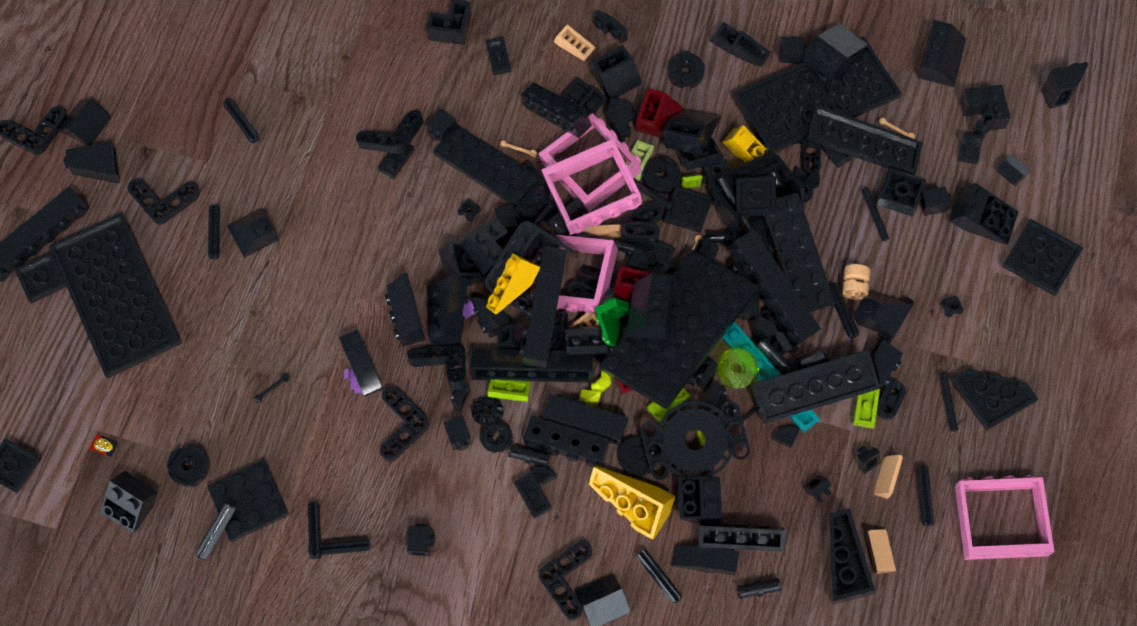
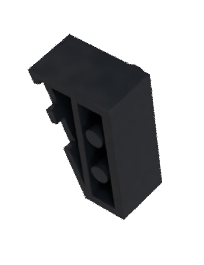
[428,274,472,346]

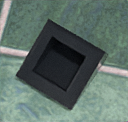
[578,265,601,289]

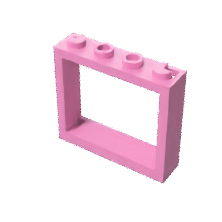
[539,113,642,212]
[542,139,643,235]
[527,234,618,314]
[955,475,1054,560]

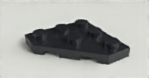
[951,369,1039,431]

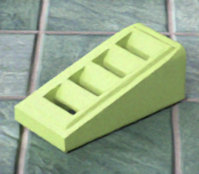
[625,140,655,181]

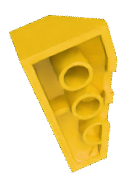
[589,466,675,540]

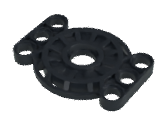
[641,401,750,480]

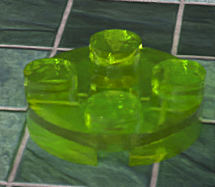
[717,348,759,388]

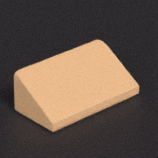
[874,455,903,499]
[865,530,896,574]

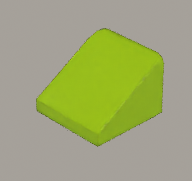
[681,174,702,189]

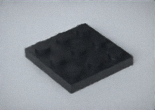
[1002,219,1083,296]
[207,460,289,542]

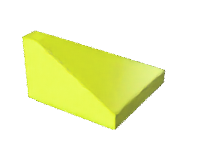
[579,390,601,407]

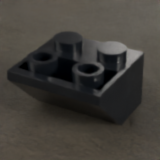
[591,45,642,100]
[1041,62,1088,109]
[100,471,158,533]
[678,477,722,524]

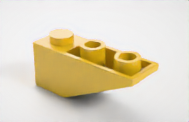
[722,125,768,163]
[486,253,540,314]

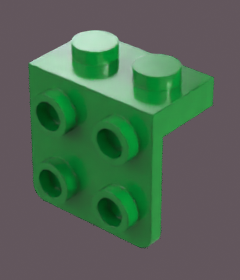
[595,297,631,347]

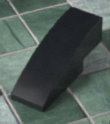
[710,22,771,67]
[339,330,383,397]
[672,545,739,576]

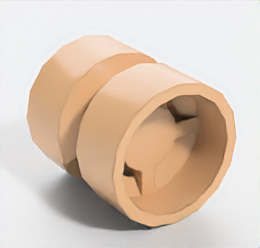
[842,264,871,300]

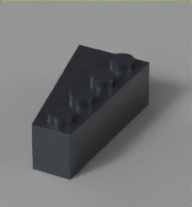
[829,508,875,605]

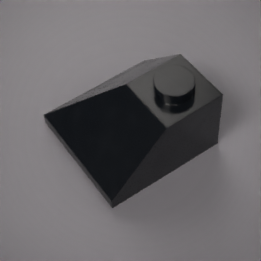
[227,208,279,258]
[854,292,912,338]

